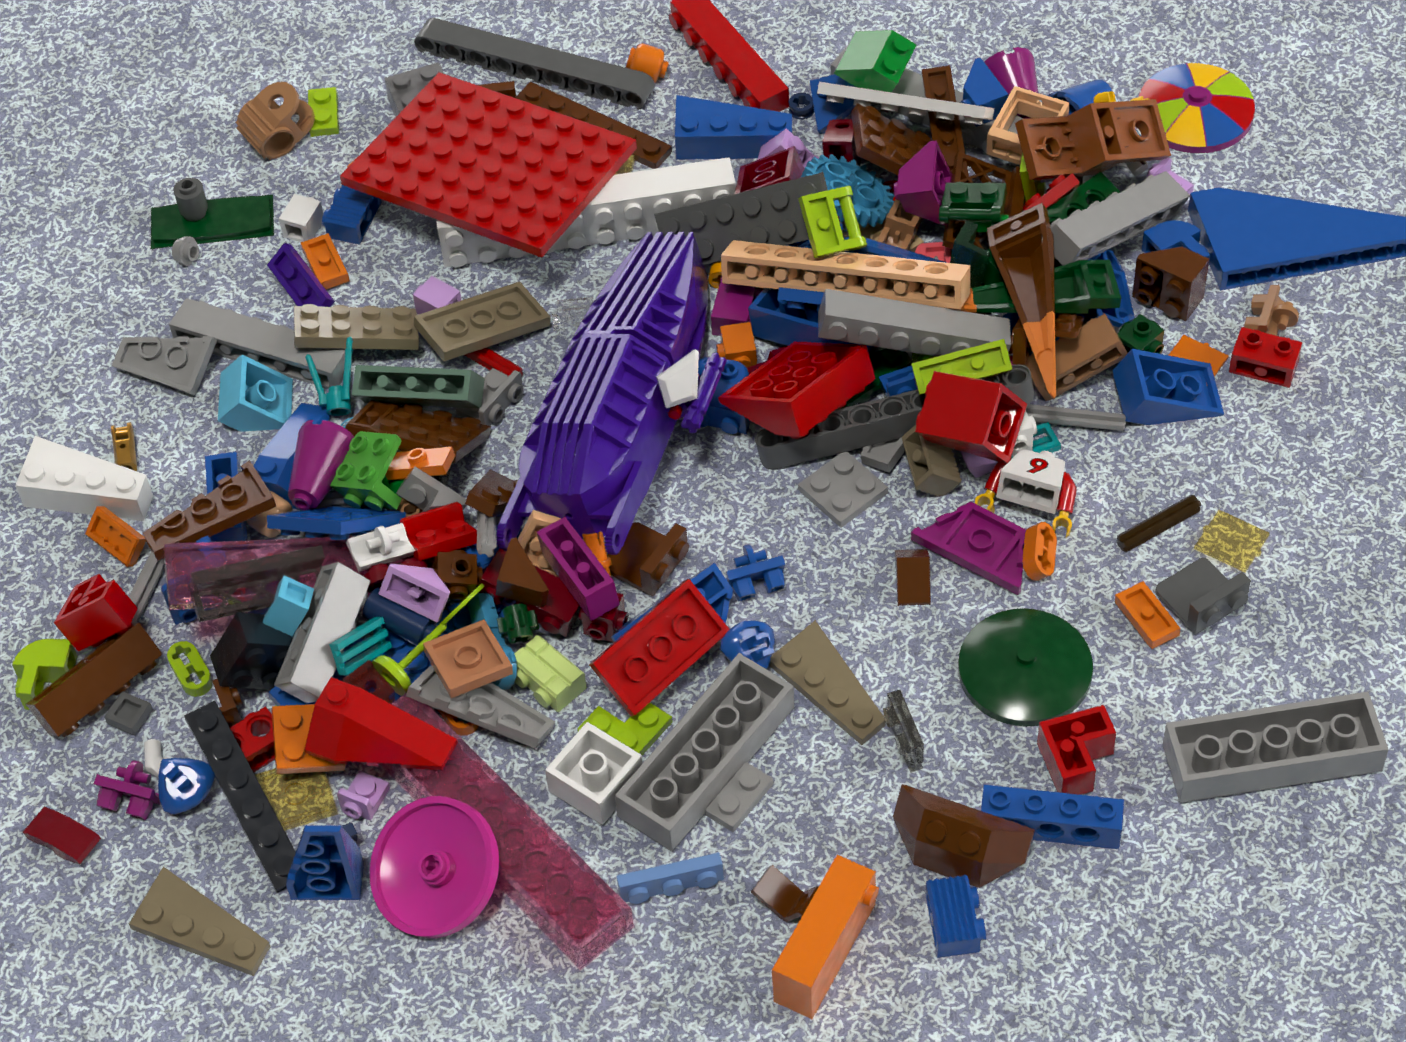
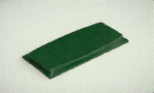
[151,194,274,249]

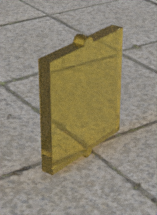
[1194,510,1270,573]

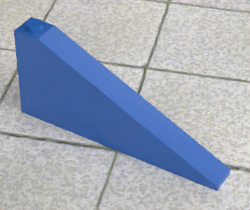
[1188,187,1406,291]

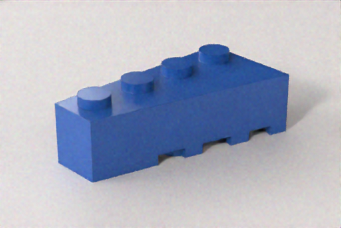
[675,95,793,160]

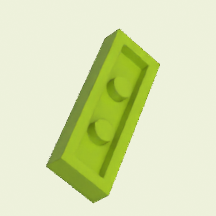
[911,339,1013,395]

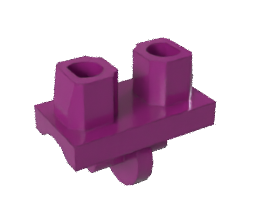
[94,760,161,820]

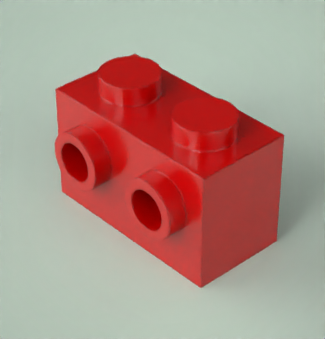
[1229,327,1303,388]

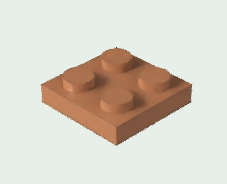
[423,619,513,698]

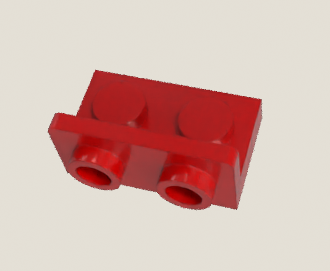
[400,502,477,561]

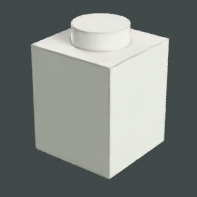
[279,194,323,242]

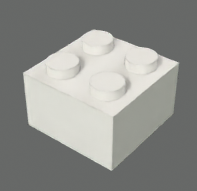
[545,722,643,825]

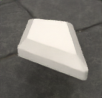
[656,349,699,408]

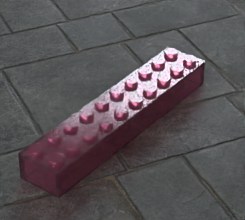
[379,693,634,971]

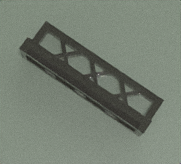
[188,545,325,622]

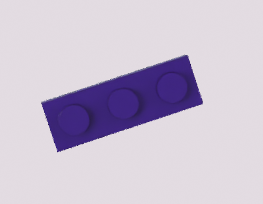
[267,243,335,307]

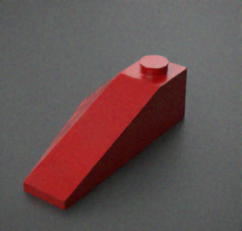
[304,677,458,770]

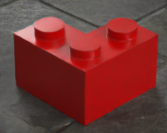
[54,574,138,652]
[1037,705,1116,795]

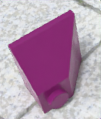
[894,140,952,225]

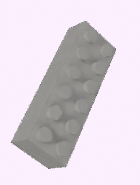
[615,653,794,851]
[1162,691,1389,803]

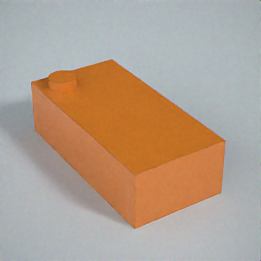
[772,855,879,1019]

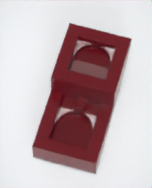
[23,807,101,865]

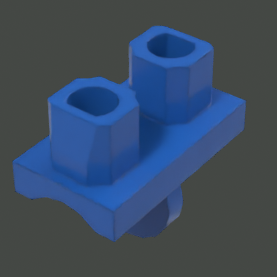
[726,544,785,602]

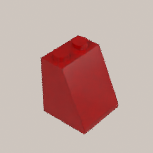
[915,371,1027,464]

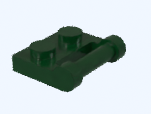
[939,182,1007,224]

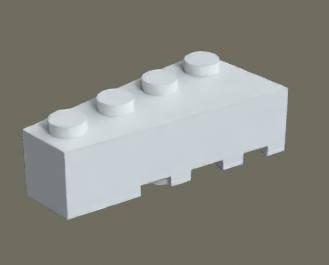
[15,436,153,521]

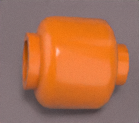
[625,43,669,83]

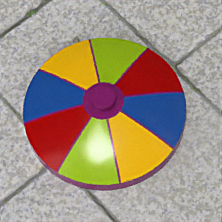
[1139,63,1255,153]

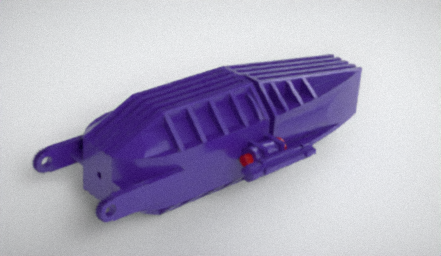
[496,232,727,555]

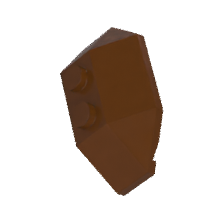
[893,784,1035,888]

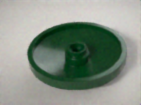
[958,608,1093,727]

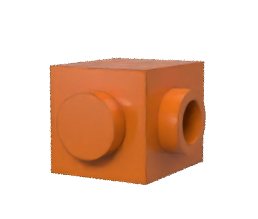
[716,322,757,367]

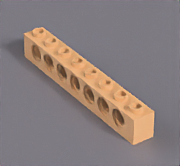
[721,240,970,310]

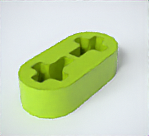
[167,641,213,697]

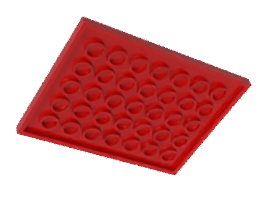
[340,72,637,258]

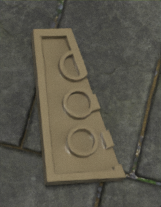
[769,620,886,745]
[129,867,270,976]

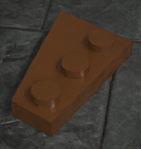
[465,469,518,517]

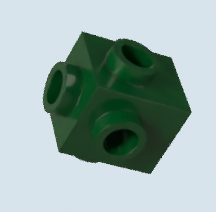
[1118,314,1164,354]

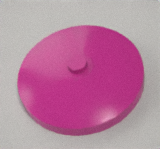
[369,796,499,938]

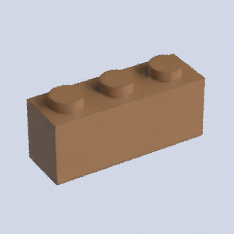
[1025,314,1128,401]

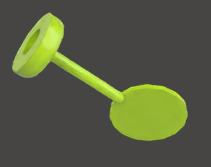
[372,583,485,696]

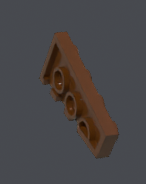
[143,460,276,561]

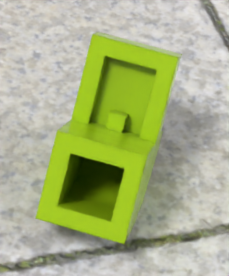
[12,639,78,710]

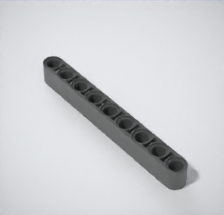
[414,18,655,110]
[755,364,1034,470]

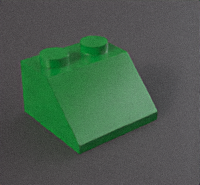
[834,30,917,92]

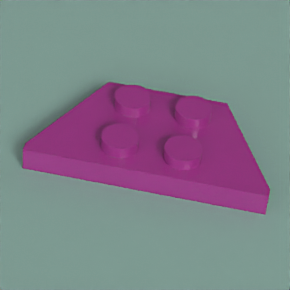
[911,501,1026,595]

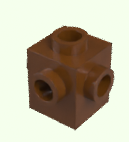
[432,550,482,600]

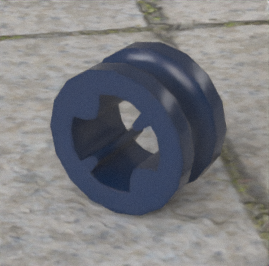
[789,93,814,120]

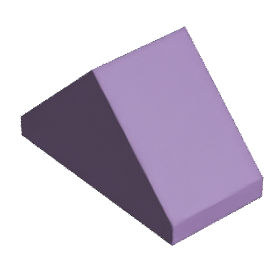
[379,564,450,622]

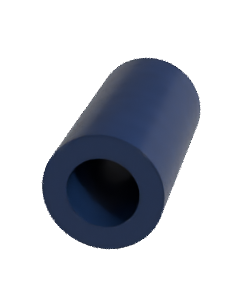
[362,588,437,646]

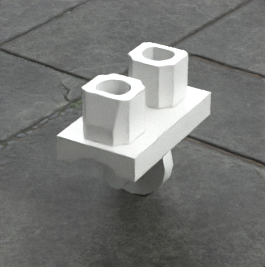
[346,523,415,572]

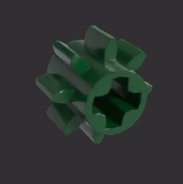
[497,604,539,644]

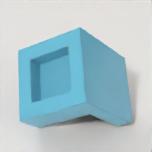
[263,575,314,636]

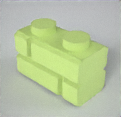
[514,635,587,712]

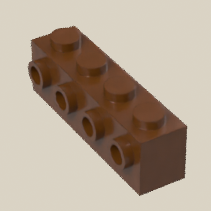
[26,623,162,737]

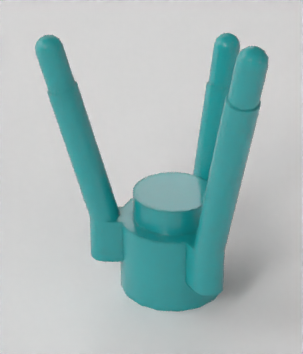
[305,337,353,416]

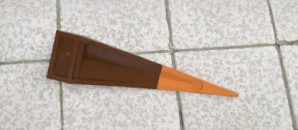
[987,203,1056,399]

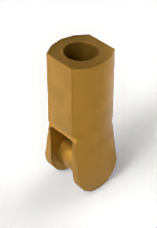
[111,422,137,471]

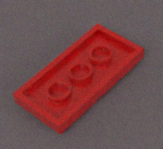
[589,579,729,716]

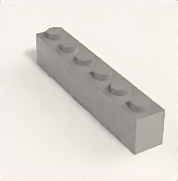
[1050,171,1190,265]
[818,289,1011,357]
[169,298,352,389]

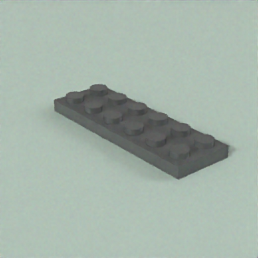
[654,172,828,264]

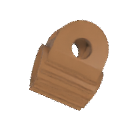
[235,82,315,160]

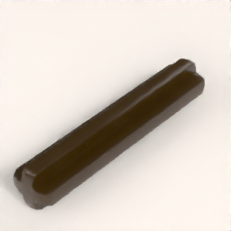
[1116,495,1201,552]

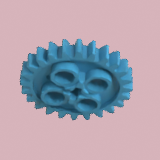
[800,154,894,227]

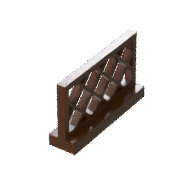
[942,151,1024,259]

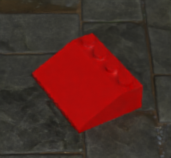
[718,341,876,439]

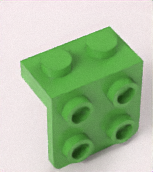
[330,431,402,511]

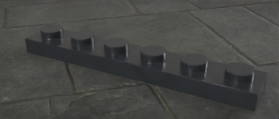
[184,700,296,893]

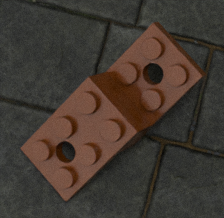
[1015,99,1171,180]

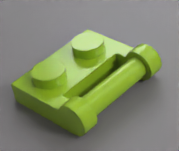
[798,186,867,258]

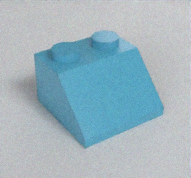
[218,355,293,432]

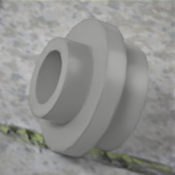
[172,236,199,266]

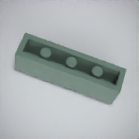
[352,365,485,409]

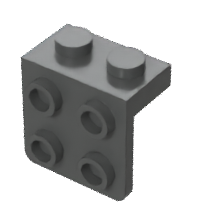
[1155,558,1251,635]

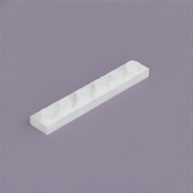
[817,82,994,125]

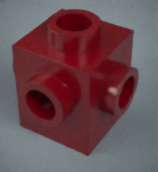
[578,593,629,642]

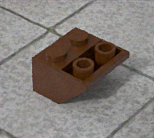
[1132,247,1210,321]

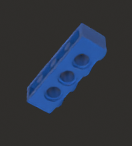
[981,785,1124,849]

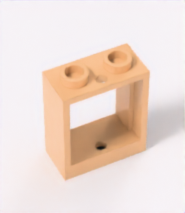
[986,86,1070,165]

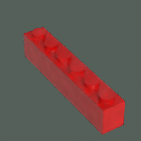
[669,0,789,112]

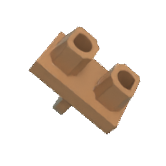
[1244,285,1299,336]

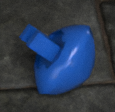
[720,620,775,669]
[158,758,215,814]

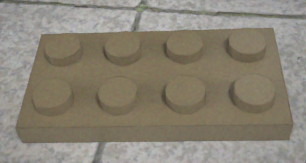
[414,281,551,361]
[294,304,419,350]

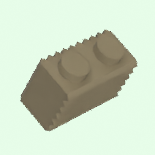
[901,425,962,497]

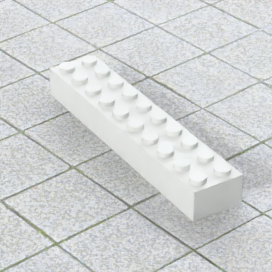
[436,157,736,267]

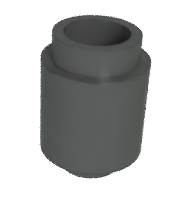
[173,178,208,221]

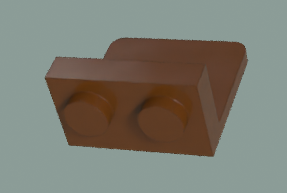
[1008,313,1084,365]
[607,522,689,596]

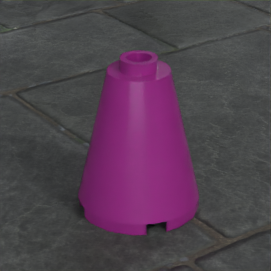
[984,47,1040,119]
[288,420,354,510]

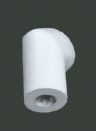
[144,739,168,778]

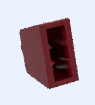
[822,119,861,166]

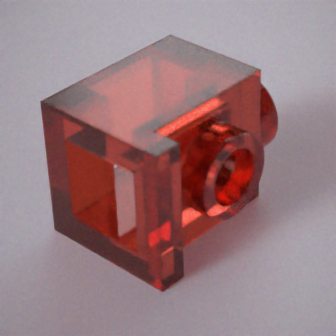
[343,660,395,705]

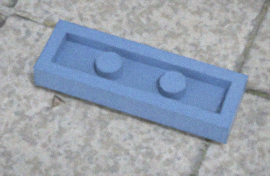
[616,852,724,904]

